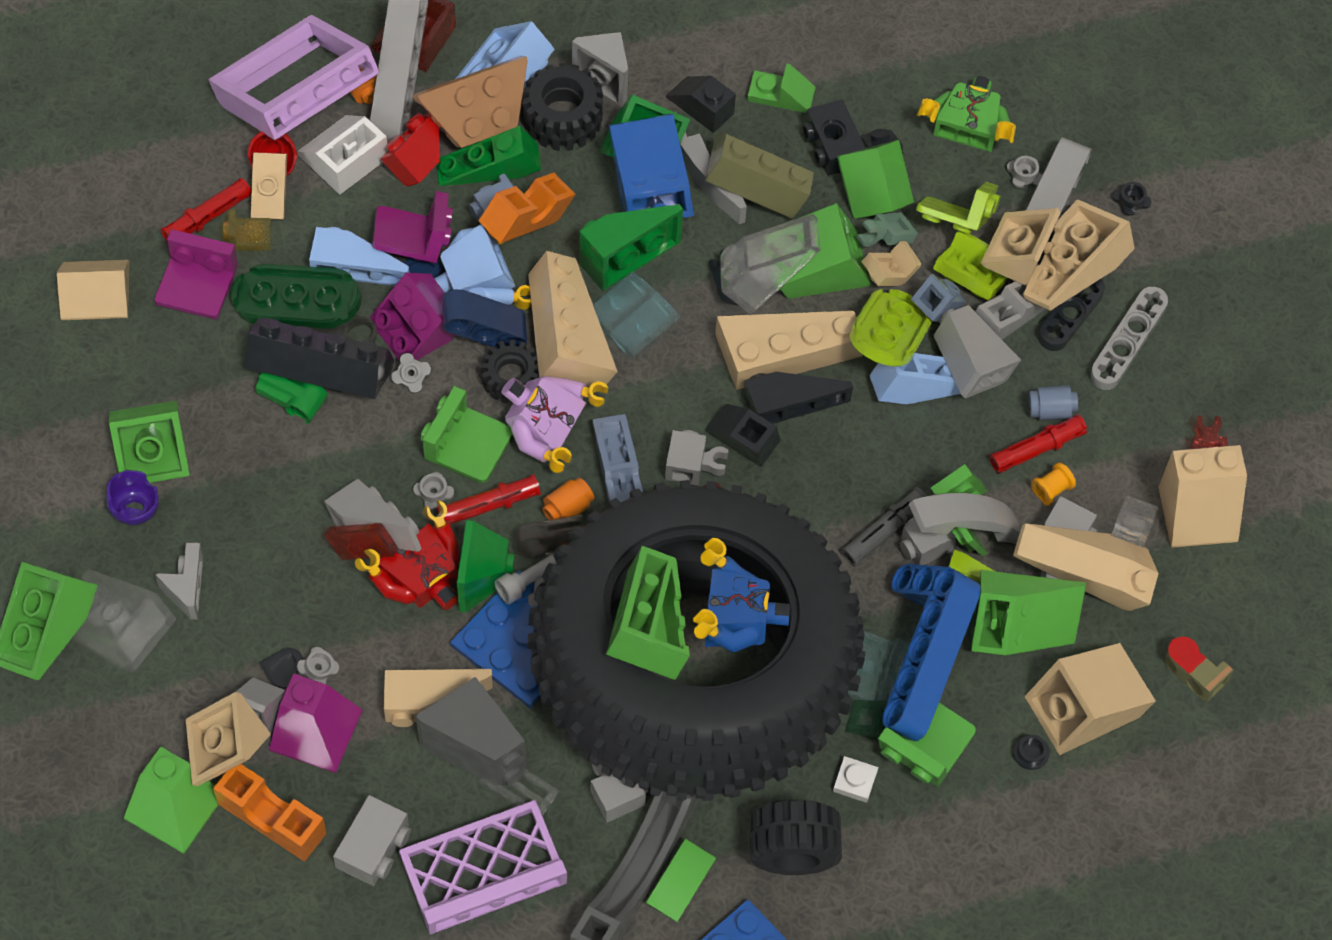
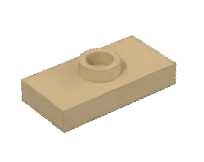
[251,153,287,220]

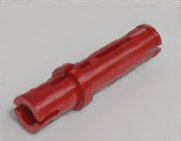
[160,178,252,242]
[989,414,1087,474]
[436,474,541,525]

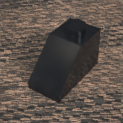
[666,76,736,133]

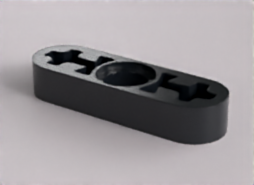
[1038,279,1105,351]

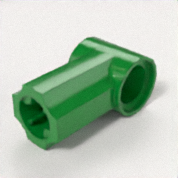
[255,372,328,424]

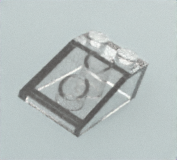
[720,214,821,315]
[72,569,177,673]

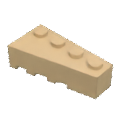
[528,251,618,387]

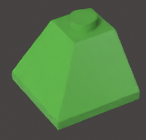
[124,747,218,854]

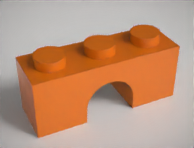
[478,172,576,244]
[213,764,327,862]

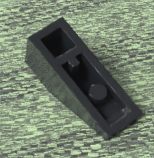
[743,372,853,424]

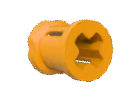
[1031,462,1076,506]

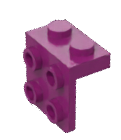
[372,191,453,263]

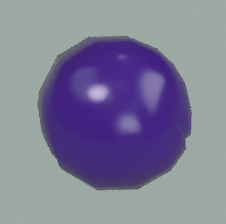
[106,470,159,525]

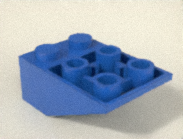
[609,114,694,218]

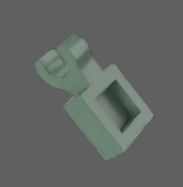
[856,212,918,247]

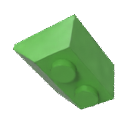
[109,400,190,483]

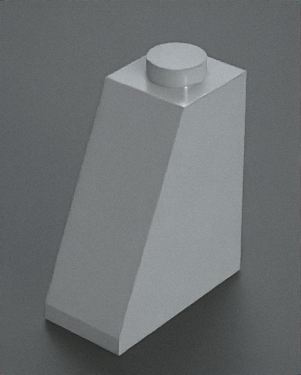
[933,305,1021,399]

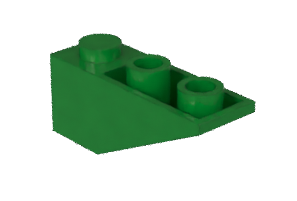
[436,126,542,186]

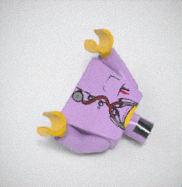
[501,376,608,473]

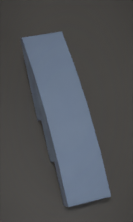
[592,414,643,502]

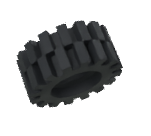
[481,340,539,404]

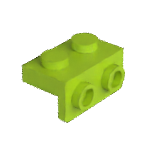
[933,231,1008,301]

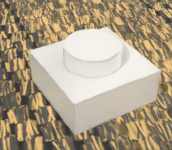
[833,756,878,803]

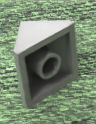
[572,32,628,107]

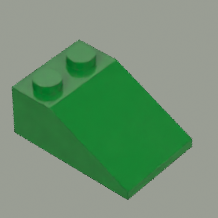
[579,204,683,291]

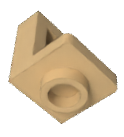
[861,241,921,286]

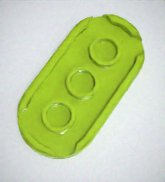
[849,289,932,366]

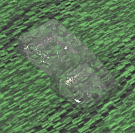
[1111,495,1158,548]

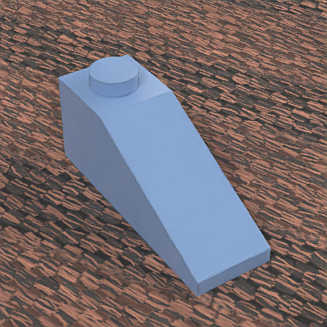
[309,227,409,286]
[869,353,961,404]

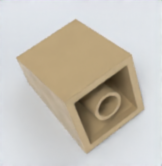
[1158,445,1247,548]
[1025,643,1156,755]

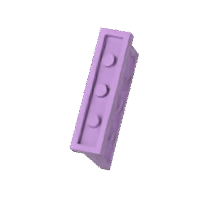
[399,800,567,935]

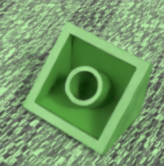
[837,140,914,219]

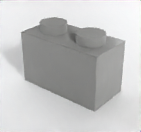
[333,795,411,886]

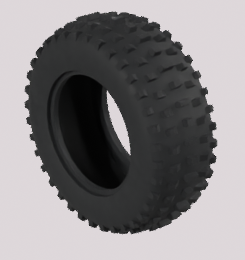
[527,480,866,801]

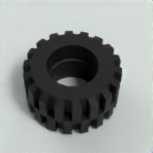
[523,63,603,151]
[750,800,842,875]

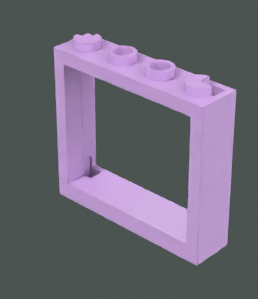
[208,15,380,140]

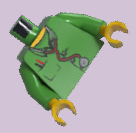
[917,76,1016,152]

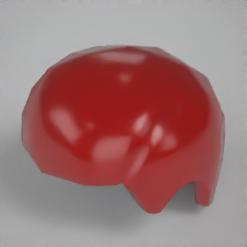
[247,131,297,176]

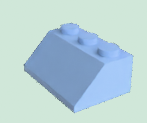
[455,21,554,89]

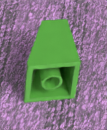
[763,203,872,299]

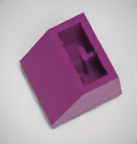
[368,273,455,363]

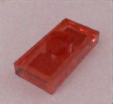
[325,523,399,560]

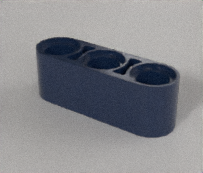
[442,289,527,349]

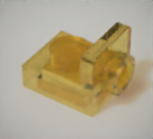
[223,209,271,251]

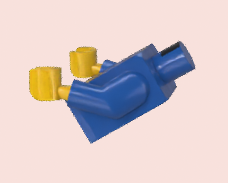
[693,538,790,652]

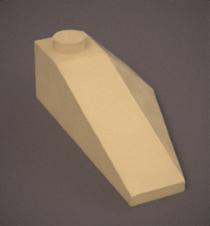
[1023,199,1135,311]

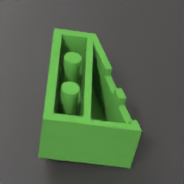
[606,546,690,680]

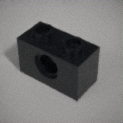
[802,99,865,176]

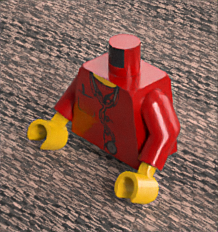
[355,500,460,610]

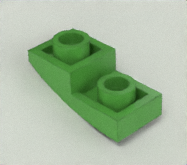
[646,838,716,922]

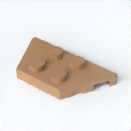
[413,56,528,148]

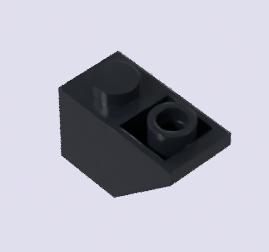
[706,404,781,467]

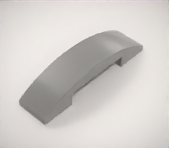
[909,493,1021,544]

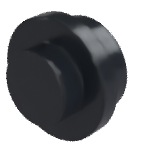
[1013,735,1050,770]

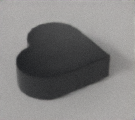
[259,648,303,691]

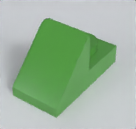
[747,63,816,113]

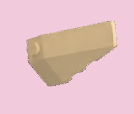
[1013,523,1159,611]

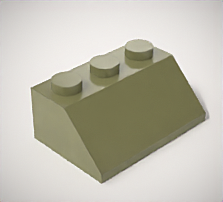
[705,132,814,219]

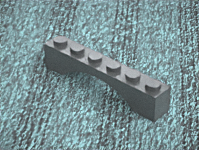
[570,791,702,940]

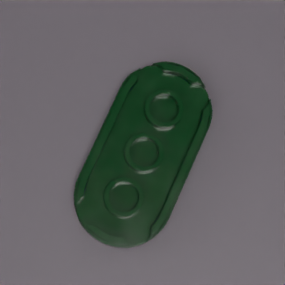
[230,264,362,329]

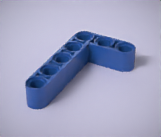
[882,564,981,741]

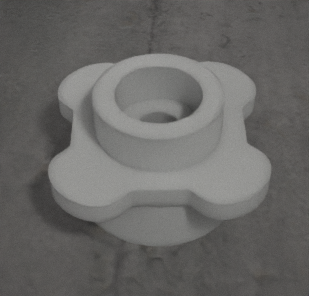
[1007,156,1043,188]
[391,353,431,393]
[413,472,454,510]
[297,647,339,684]

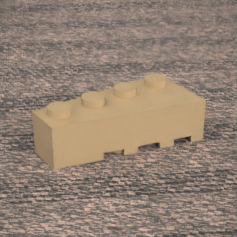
[715,311,862,390]

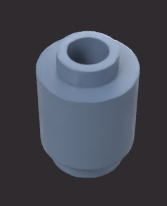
[1028,385,1078,421]

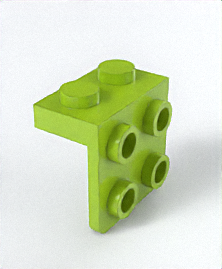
[916,182,1001,233]

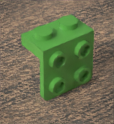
[421,386,513,483]
[878,703,976,787]

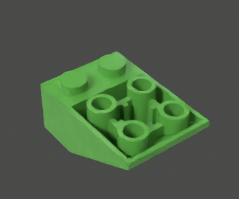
[971,570,1086,655]

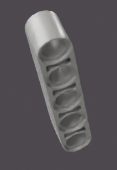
[370,0,428,142]
[1026,137,1092,268]

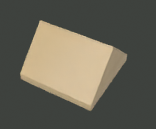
[981,208,1061,286]
[57,260,130,320]
[186,692,271,787]

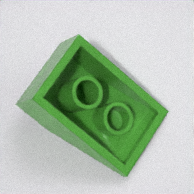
[0,562,98,680]

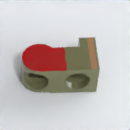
[1165,636,1234,703]

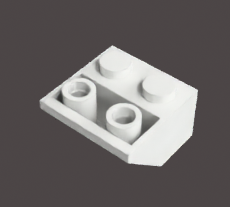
[297,115,388,195]

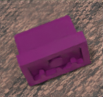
[154,229,238,319]

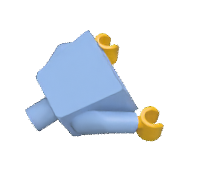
[434,224,532,310]

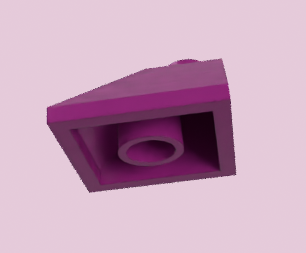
[269,673,363,773]

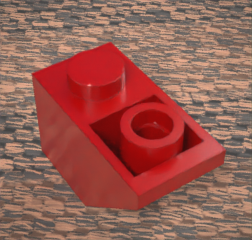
[380,113,440,187]

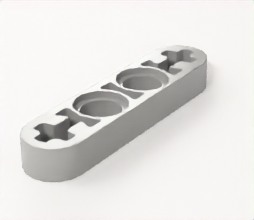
[1090,287,1168,390]

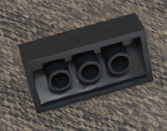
[245,318,395,399]

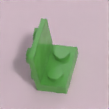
[931,464,988,556]

